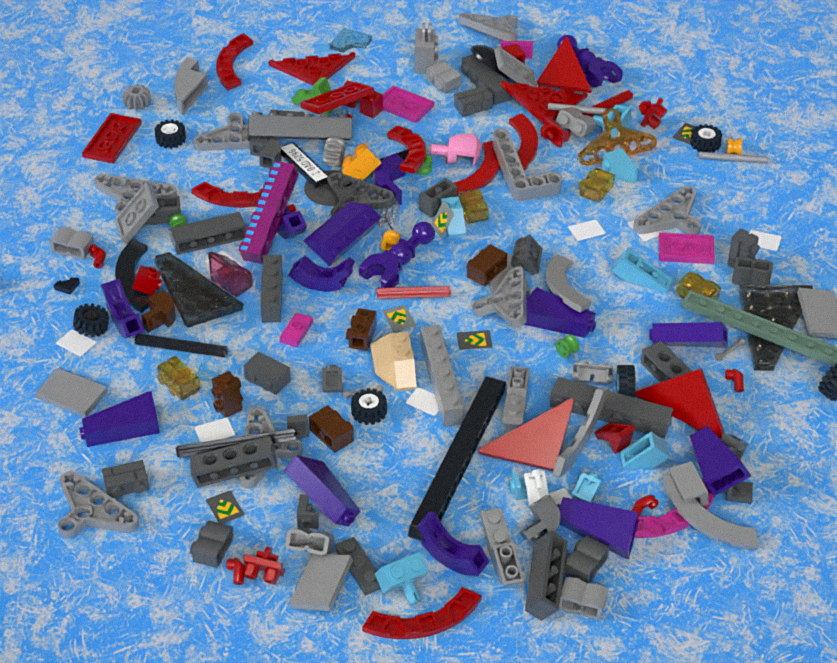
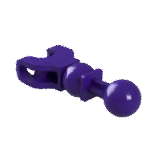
[557,35,623,87]
[359,221,435,288]

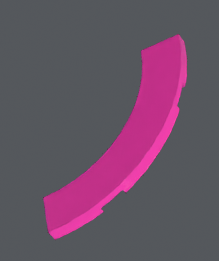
[635,480,715,538]

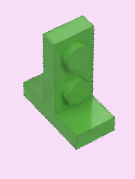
[291,77,335,114]

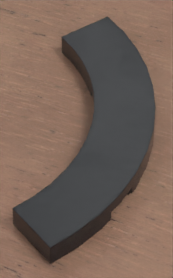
[115,239,152,313]

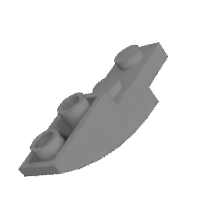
[502,366,530,425]
[480,508,525,587]

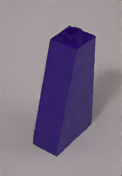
[524,287,596,338]
[649,322,728,348]
[79,391,160,447]
[690,426,751,496]
[284,455,361,527]
[557,497,639,559]

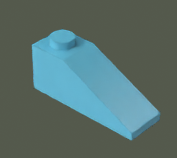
[611,248,673,293]

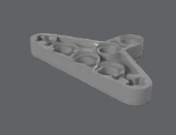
[459,13,518,41]
[193,113,277,151]
[94,174,177,216]
[633,186,701,234]
[472,267,527,328]
[239,407,303,489]
[58,472,139,538]

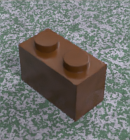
[466,244,507,287]
[309,405,354,453]

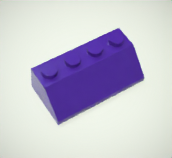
[304,201,382,266]

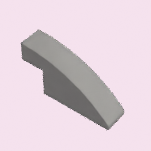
[174,57,208,115]

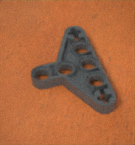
[327,172,396,216]

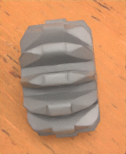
[122,84,151,110]
[323,137,346,167]

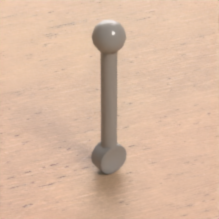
[715,338,746,361]
[343,385,384,399]

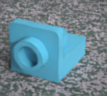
[509,472,528,500]
[572,472,603,503]

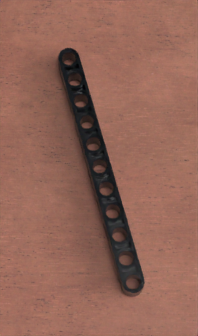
[408,376,506,541]

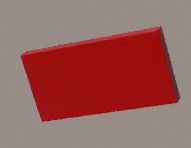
[300,81,375,115]
[82,113,142,164]

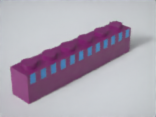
[239,161,299,264]

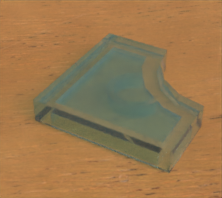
[329,28,372,53]

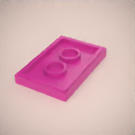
[383,85,434,123]
[658,232,715,264]

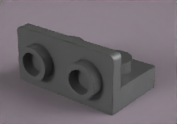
[511,235,543,276]

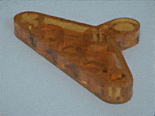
[578,108,657,166]

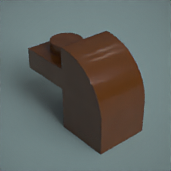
[142,290,176,333]

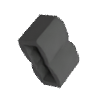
[732,257,773,289]
[190,521,234,568]
[564,536,609,583]

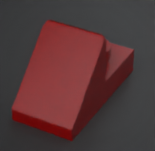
[594,423,635,454]

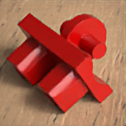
[639,98,668,129]
[540,117,571,147]
[243,546,285,585]

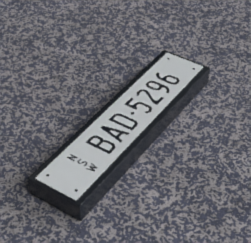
[281,142,329,188]

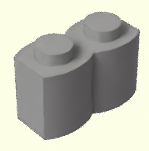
[425,61,461,92]
[556,107,597,137]
[50,227,94,259]
[285,528,335,555]
[559,577,608,619]

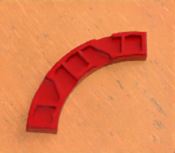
[216,33,253,91]
[509,113,538,171]
[387,125,426,174]
[454,141,500,198]
[191,182,263,208]
[362,587,482,639]

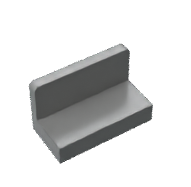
[669,461,708,506]

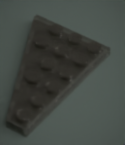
[154,252,244,328]
[739,285,813,371]

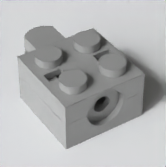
[415,23,438,74]

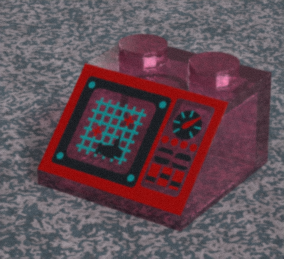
[208,251,253,298]

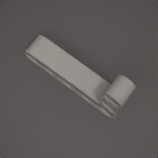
[492,128,562,201]

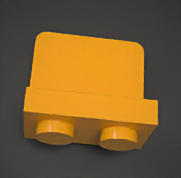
[342,142,382,181]

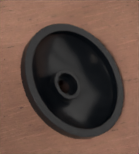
[470,45,510,78]

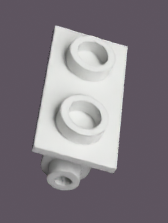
[524,470,549,515]

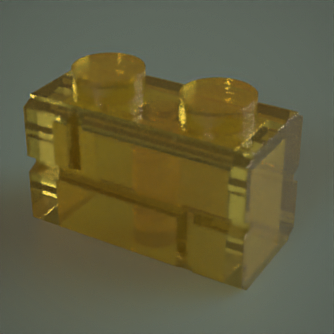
[157,356,201,400]

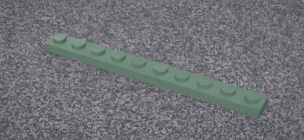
[681,290,837,366]

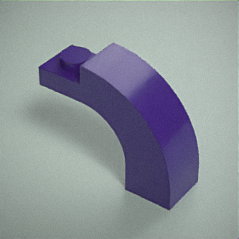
[374,153,405,207]
[277,206,307,239]
[288,255,355,292]
[100,278,145,338]
[417,512,490,576]

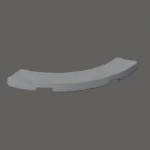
[546,254,592,313]
[553,386,610,478]
[662,474,759,550]

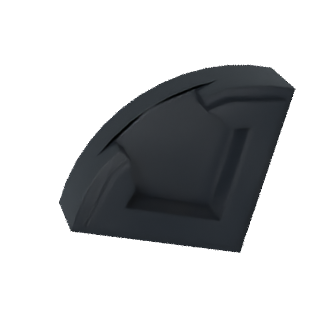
[54,277,80,295]

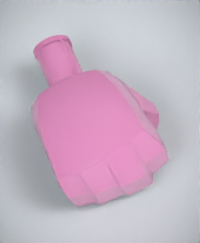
[430,134,481,166]

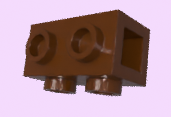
[346,308,377,351]
[211,371,243,418]

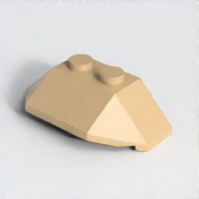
[370,332,417,391]

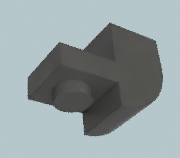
[249,137,282,169]
[520,495,560,541]

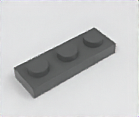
[335,537,381,596]

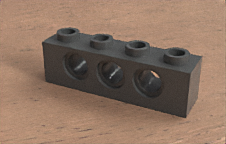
[641,341,710,390]
[190,436,277,488]

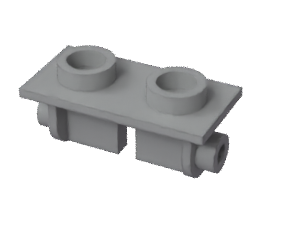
[572,361,613,384]

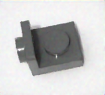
[322,365,342,393]
[287,415,309,438]
[721,433,749,460]
[723,482,753,504]
[297,494,319,529]

